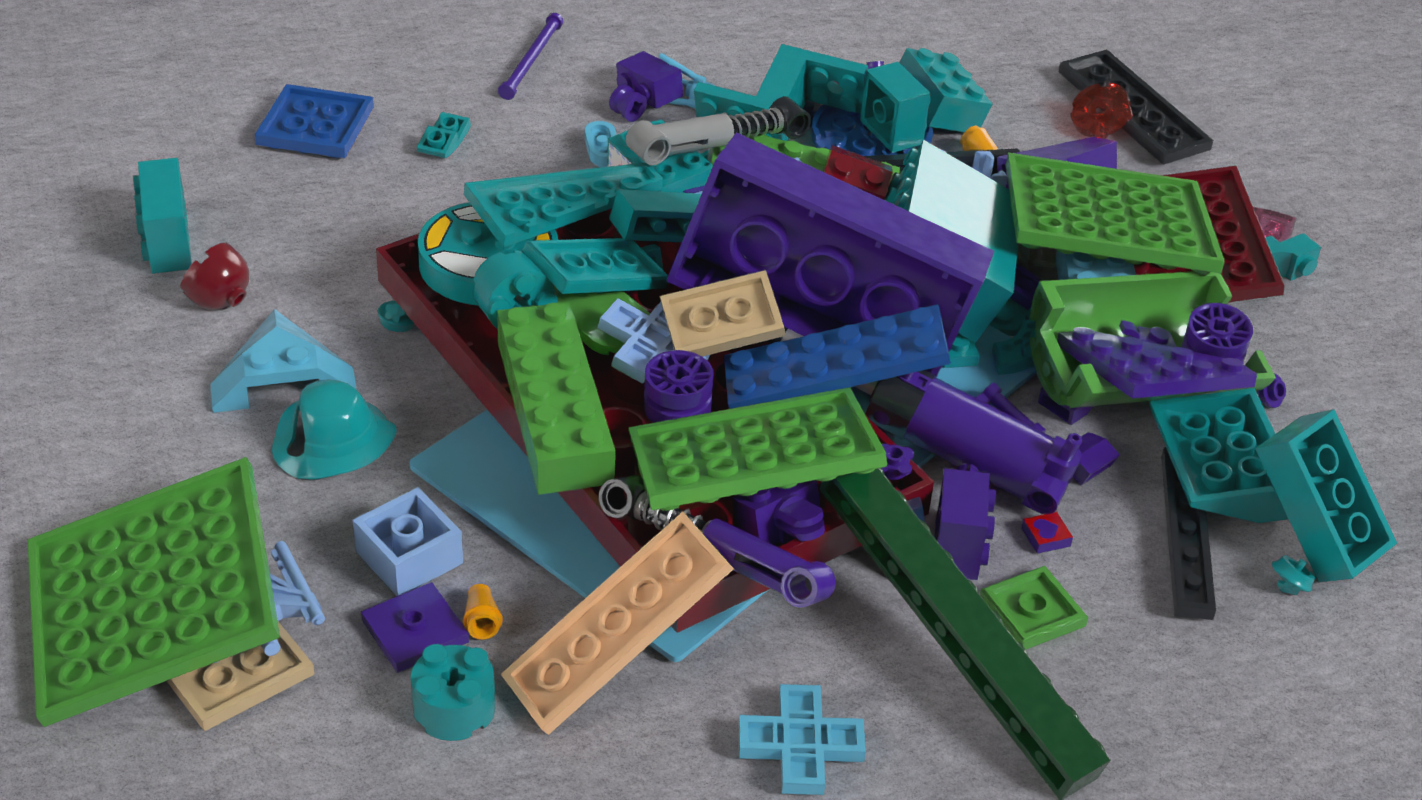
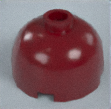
[180,242,249,311]

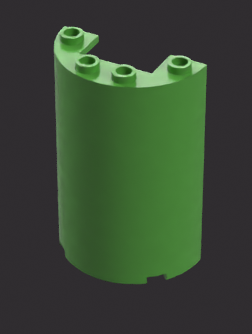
[1030,272,1276,408]

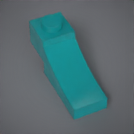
[1265,233,1321,281]

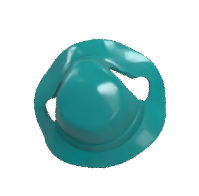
[272,379,397,479]

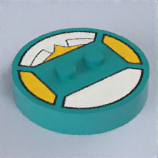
[418,202,558,306]

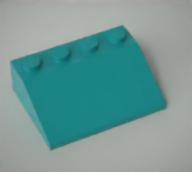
[1149,388,1288,523]

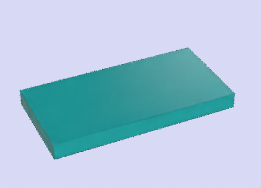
[522,238,669,294]

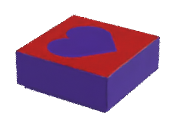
[1022,512,1073,554]

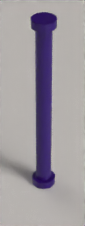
[498,13,564,100]

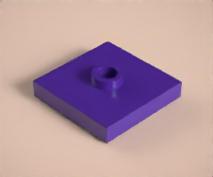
[361,582,469,673]

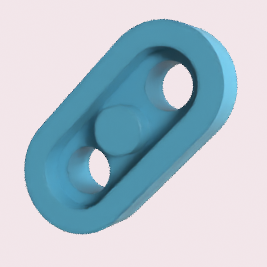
[585,121,617,167]

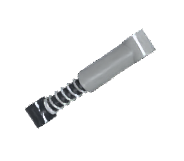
[626,96,811,165]

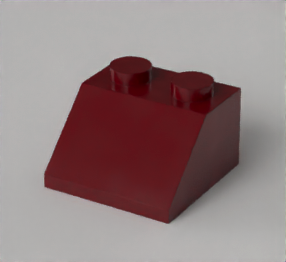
[823,145,893,200]

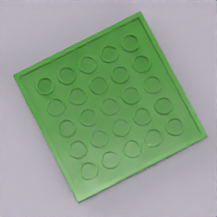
[1006,152,1225,275]
[27,457,280,727]

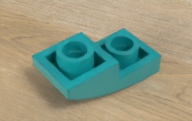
[417,112,471,158]

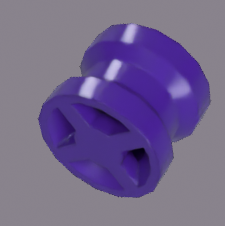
[609,84,647,122]

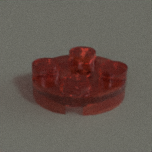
[1070,83,1133,139]

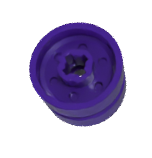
[1181,303,1253,362]
[644,350,714,423]

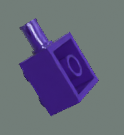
[934,464,996,580]

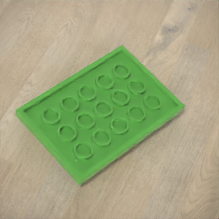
[628,387,887,511]

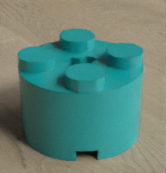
[472,250,558,329]
[410,644,496,741]

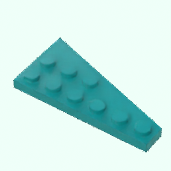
[463,162,663,248]

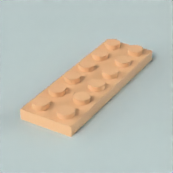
[501,512,734,735]

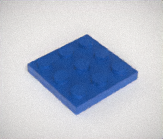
[255,84,374,158]

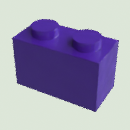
[616,51,683,109]

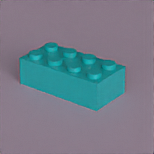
[1255,409,1397,583]

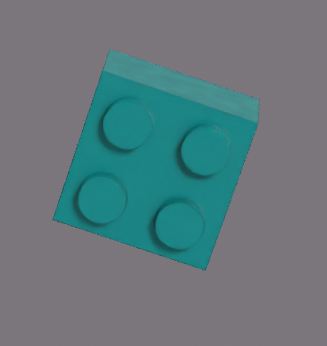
[860,61,931,153]

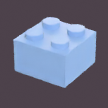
[353,487,463,596]

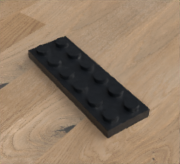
[1058,49,1214,165]

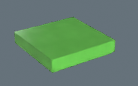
[980,566,1088,649]

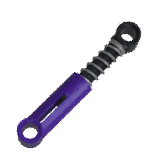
[599,474,836,608]

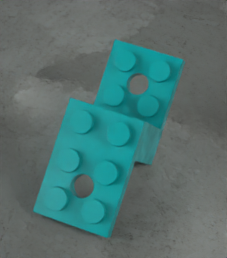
[694,44,868,141]

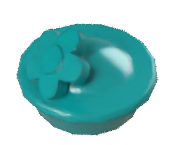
[377,301,415,332]
[1271,555,1315,595]

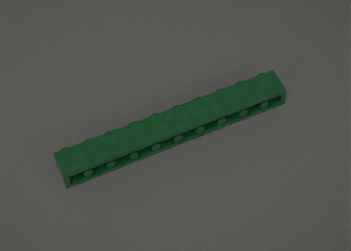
[819,468,1111,800]

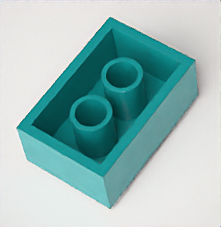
[899,48,993,132]
[133,157,192,274]

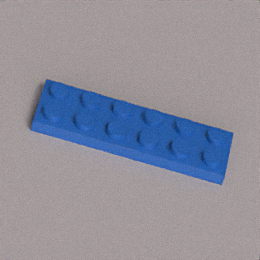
[724,304,951,409]

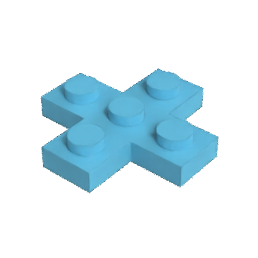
[739,684,866,795]

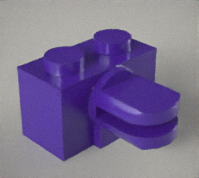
[732,480,825,545]

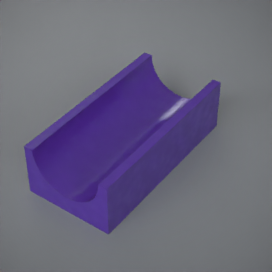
[666,132,994,377]

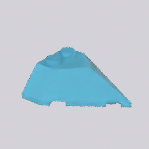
[210,309,357,413]

